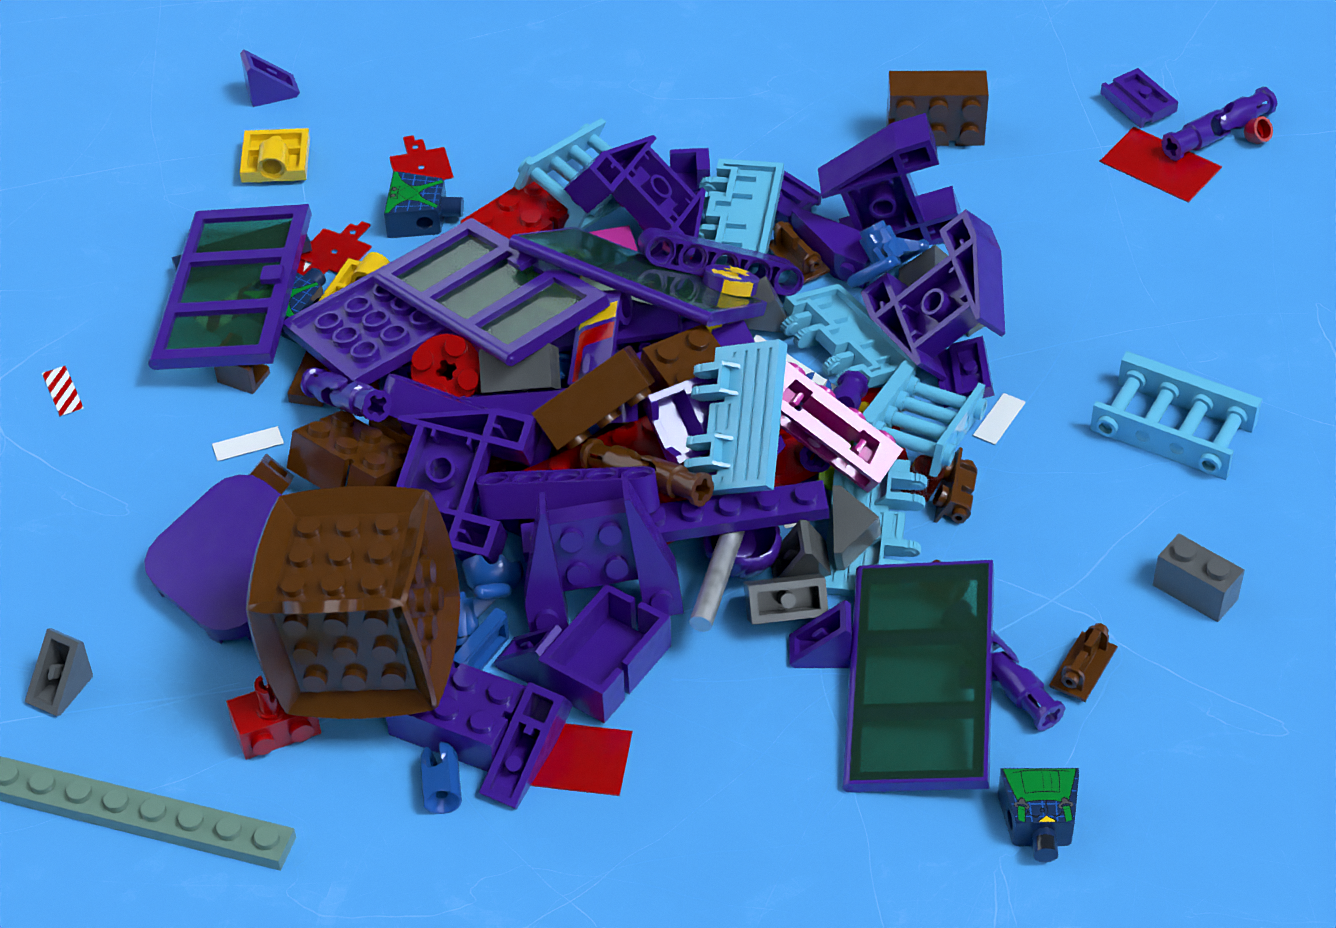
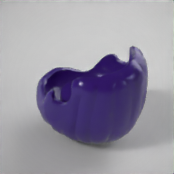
[703,526,782,579]

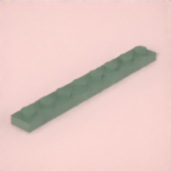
[0,756,296,871]

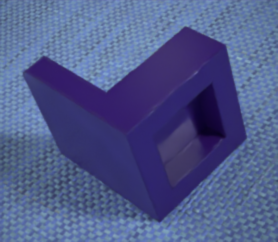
[669,148,710,193]

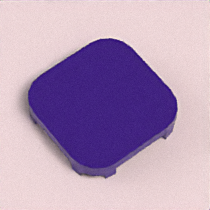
[144,474,281,644]

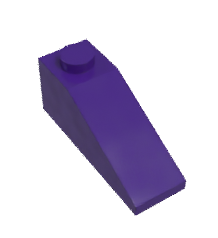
[791,206,872,289]
[479,682,573,809]

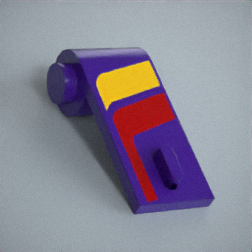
[567,290,633,386]

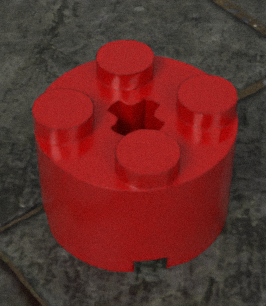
[411,334,482,397]

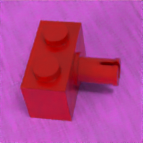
[226,675,321,760]

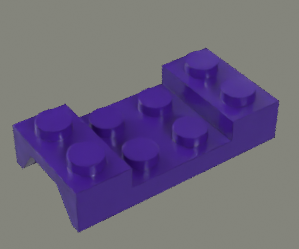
[642,377,809,466]

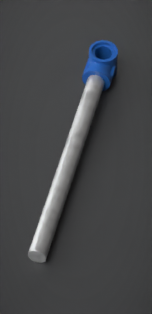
[689,429,780,632]

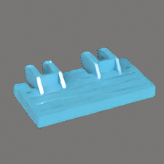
[692,159,784,268]
[780,284,922,388]
[684,339,787,495]
[825,458,928,601]

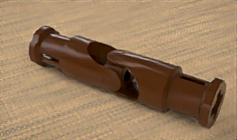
[579,438,714,507]

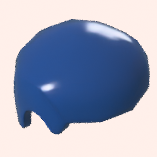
[461,555,524,592]

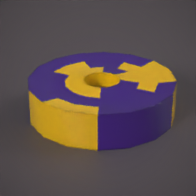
[702,264,759,297]

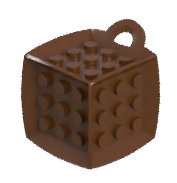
[246,486,460,719]

